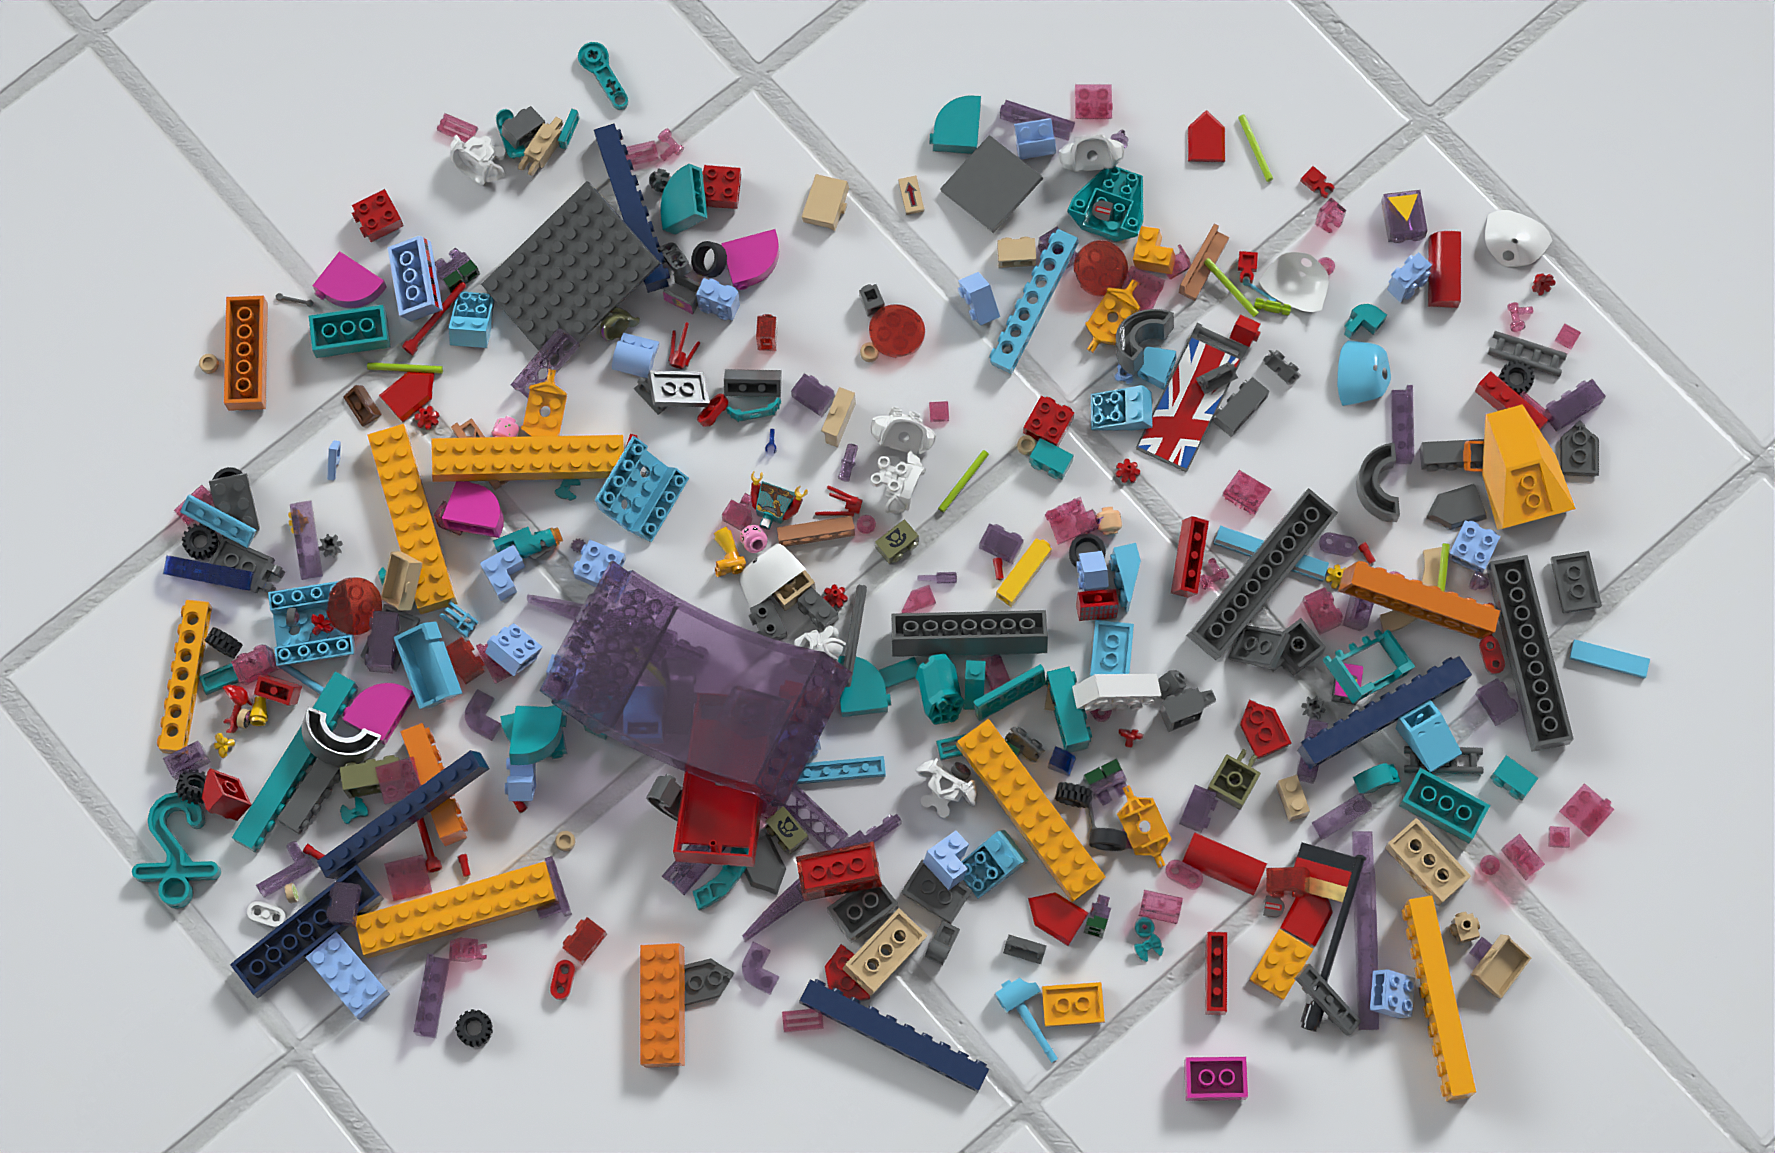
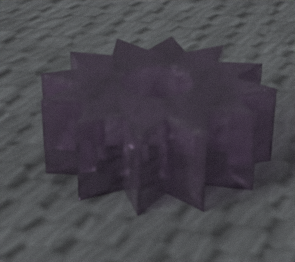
[571,538,586,553]

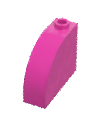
[721,229,779,290]
[312,251,387,308]
[442,481,504,538]
[343,683,415,745]

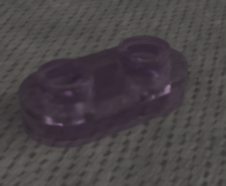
[1319,532,1358,557]

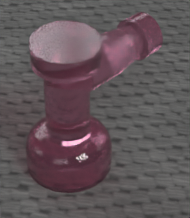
[658,128,684,161]
[1507,302,1533,332]
[1200,558,1229,590]

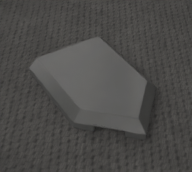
[1560,420,1599,477]
[1426,484,1487,530]
[744,834,786,895]
[684,958,734,1006]

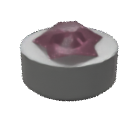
[286,608,300,627]
[951,762,971,780]

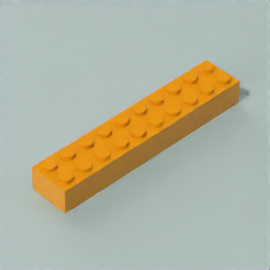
[367,424,458,615]
[431,435,624,482]
[956,718,1106,902]
[354,861,558,959]
[1402,895,1476,1102]

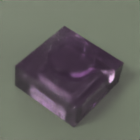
[1469,937,1492,961]

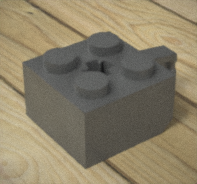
[1271,618,1326,676]
[1159,687,1216,732]

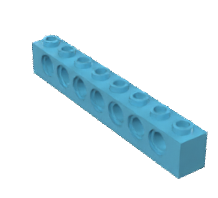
[989,229,1079,374]

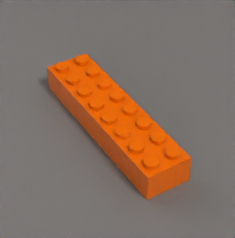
[1338,561,1500,640]

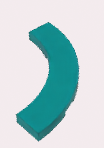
[692,847,749,911]

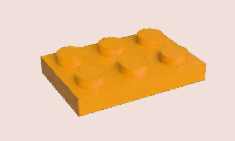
[1249,929,1313,1001]
[1042,982,1105,1027]

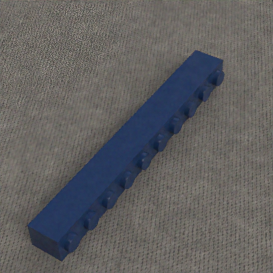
[594,123,671,293]
[1297,656,1472,770]
[317,750,490,879]
[799,979,989,1093]

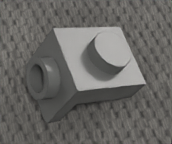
[1158,670,1187,699]

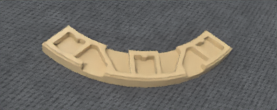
[1379,547,1442,633]

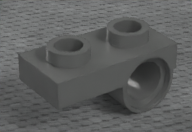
[925,921,960,966]

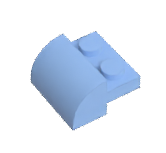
[1014,118,1056,160]
[612,333,659,378]

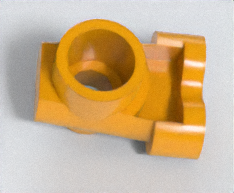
[715,551,746,577]

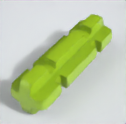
[1254,298,1291,316]

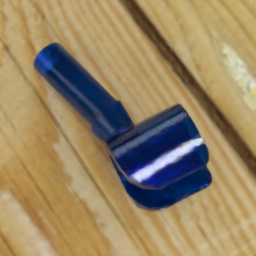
[765,429,777,454]

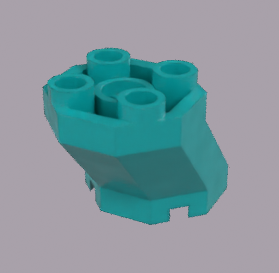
[915,654,965,725]

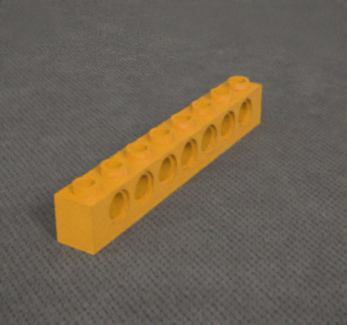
[157,600,212,756]

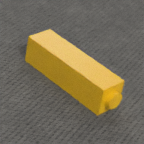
[996,538,1052,607]

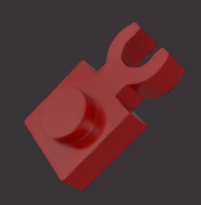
[1300,166,1335,198]
[1238,251,1258,284]

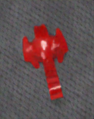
[223,685,253,733]

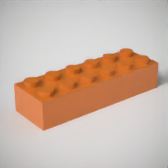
[224,295,268,411]
[400,723,468,846]
[640,943,685,1068]

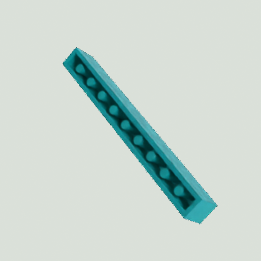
[232,671,358,852]

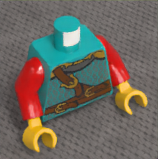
[750,471,808,530]

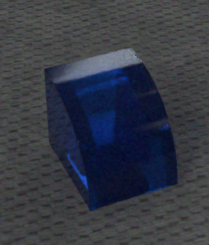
[1048,746,1076,776]

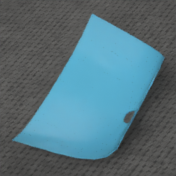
[1337,341,1391,406]

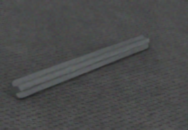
[841,584,867,687]

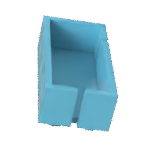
[394,622,463,709]

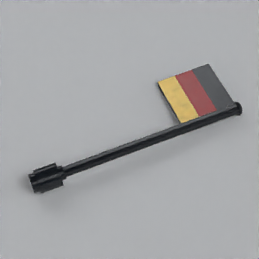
[1288,842,1367,1032]

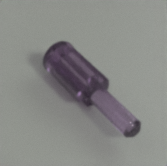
[917,572,957,583]

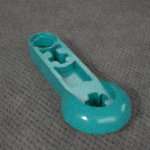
[578,42,628,110]

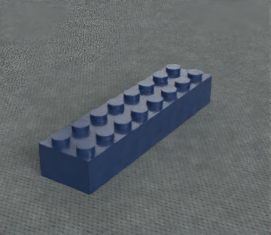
[230,865,384,999]

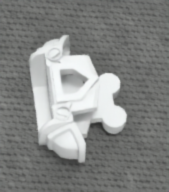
[1059,134,1124,172]
[450,135,506,185]
[870,406,936,455]
[870,451,926,514]
[785,625,845,676]
[915,758,977,818]

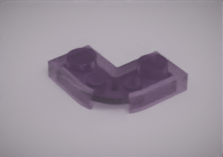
[465,689,501,741]
[742,941,780,995]

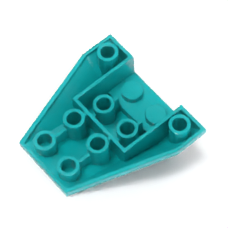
[1067,166,1144,242]

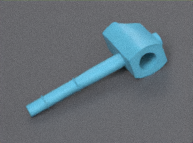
[995,978,1058,1063]

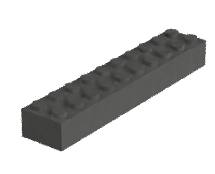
[1186,488,1338,660]
[1486,555,1574,752]

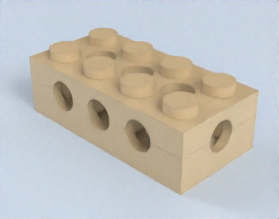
[1385,818,1471,906]
[842,908,928,996]

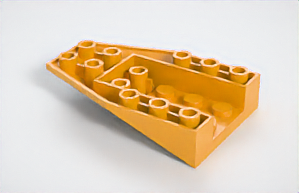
[1482,405,1576,530]

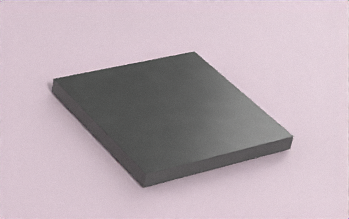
[940,135,1043,233]

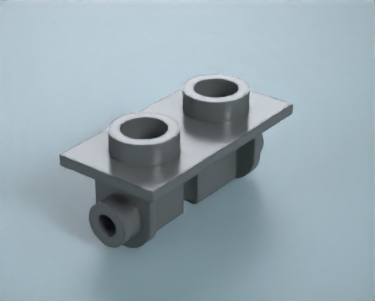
[1263,350,1301,384]
[1196,362,1238,394]
[633,377,667,415]
[1005,727,1045,762]
[1003,934,1047,964]

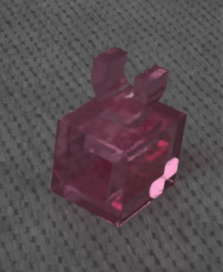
[722,493,753,532]
[449,937,487,962]

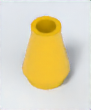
[714,526,738,554]
[249,696,268,726]

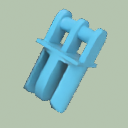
[439,601,479,638]

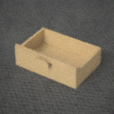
[802,174,849,231]
[821,387,856,447]
[380,552,422,610]
[1470,934,1531,998]

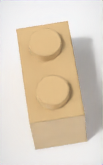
[997,237,1036,268]
[1276,775,1310,822]

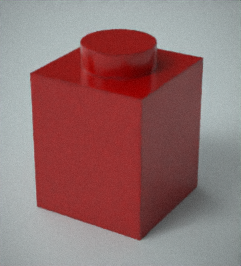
[1229,314,1261,347]

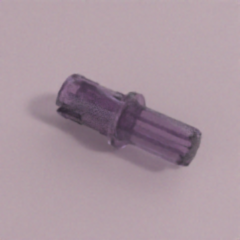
[838,443,858,482]

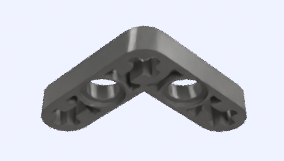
[657,242,691,276]

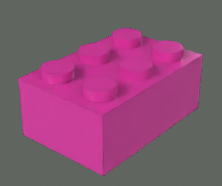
[1184,1057,1248,1101]

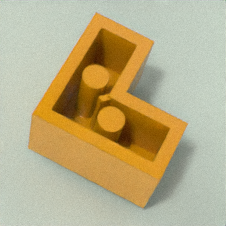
[1132,226,1176,275]

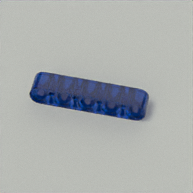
[163,555,254,591]

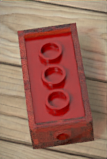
[796,841,883,901]

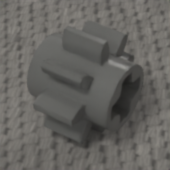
[649,168,671,193]
[318,534,343,558]
[1301,696,1326,721]

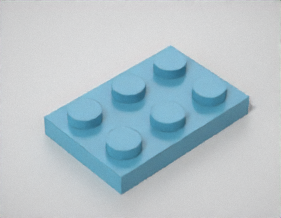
[1090,620,1134,677]

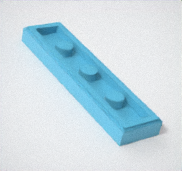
[180,494,257,548]
[1569,639,1650,679]

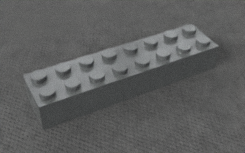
[891,610,1048,657]

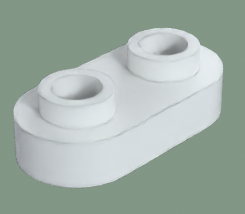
[247,901,286,928]

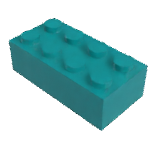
[308,305,391,358]
[1046,666,1092,754]
[1399,768,1491,844]

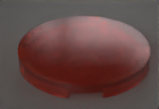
[1074,240,1128,297]
[869,304,925,358]
[326,577,382,635]

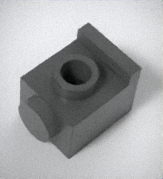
[859,284,885,317]

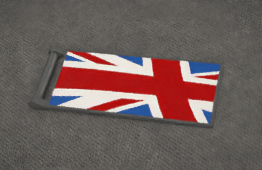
[1136,322,1248,472]

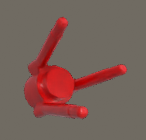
[668,322,700,369]
[815,485,863,517]

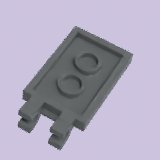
[206,537,285,593]

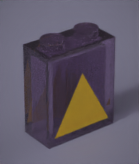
[1381,190,1428,243]

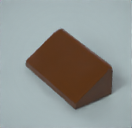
[343,385,382,427]

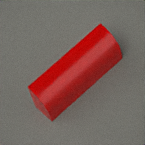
[1428,231,1461,308]
[1181,832,1267,896]

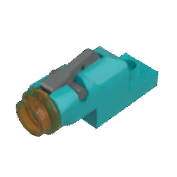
[493,526,563,560]

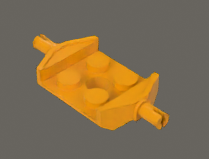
[1085,279,1140,353]
[521,369,568,436]
[1117,785,1171,868]

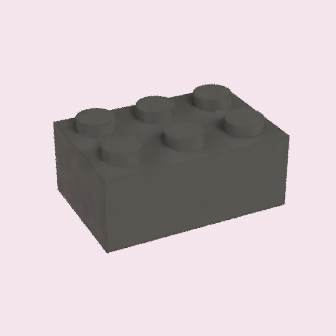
[827,875,898,943]

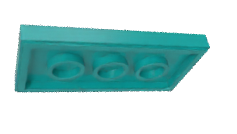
[973,664,1046,721]

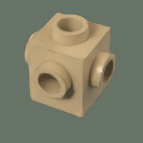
[1450,912,1480,944]

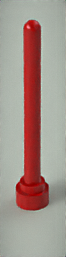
[402,282,466,356]
[407,783,442,873]

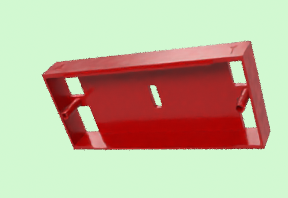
[673,693,776,867]

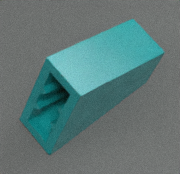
[964,660,986,710]

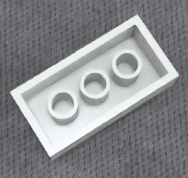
[1072,674,1161,711]

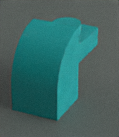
[1344,304,1387,339]
[1353,763,1401,795]

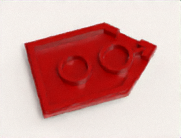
[1188,110,1225,162]
[379,372,435,423]
[1240,699,1292,759]
[1028,892,1089,946]
[1280,892,1333,947]
[825,944,870,1001]

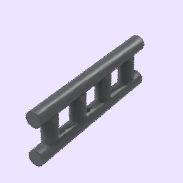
[1487,331,1567,377]
[1404,746,1484,774]

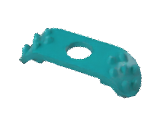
[496,109,526,159]
[726,397,781,422]

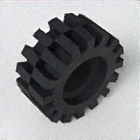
[1498,360,1535,396]
[182,523,219,560]
[205,627,243,659]
[176,769,207,805]
[1055,782,1092,808]
[455,1009,493,1047]

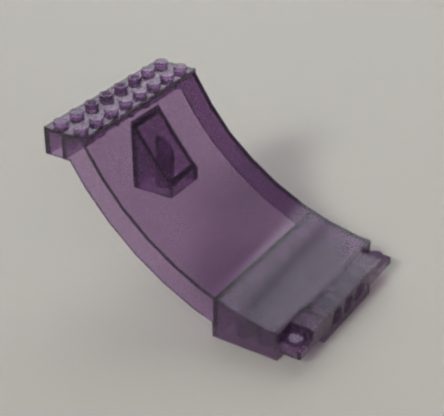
[539,561,853,807]

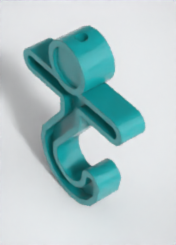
[132,792,221,909]

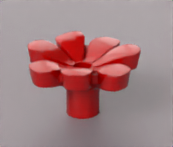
[1532,273,1556,296]
[415,406,440,430]
[1115,459,1140,483]
[823,584,848,608]
[311,614,334,635]
[1118,728,1144,748]

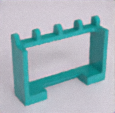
[1323,629,1415,704]

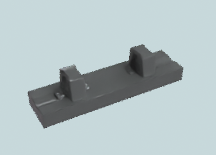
[1294,964,1361,1036]

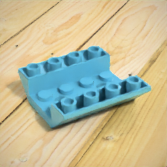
[595,436,689,542]
[268,580,355,667]

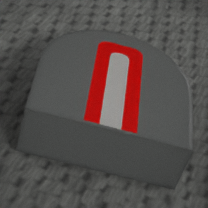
[1092,201,1113,222]
[1263,895,1285,918]

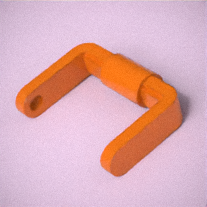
[1463,441,1484,472]

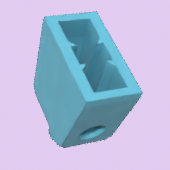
[1137,347,1177,390]

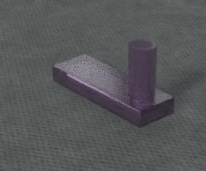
[1312,793,1372,840]
[256,841,316,898]
[536,856,572,919]

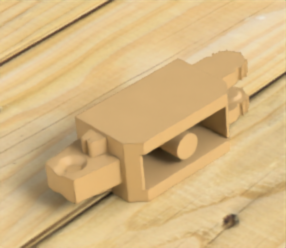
[518,117,563,176]

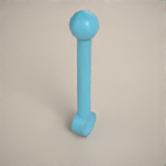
[1243,279,1277,302]

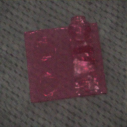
[1075,84,1113,119]
[1121,265,1165,311]
[1222,470,1272,515]
[1045,497,1092,545]
[375,757,421,804]
[1559,783,1614,837]
[384,854,432,901]

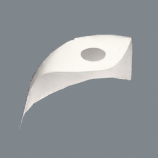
[1485,210,1552,267]
[1258,252,1329,312]
[740,544,805,608]

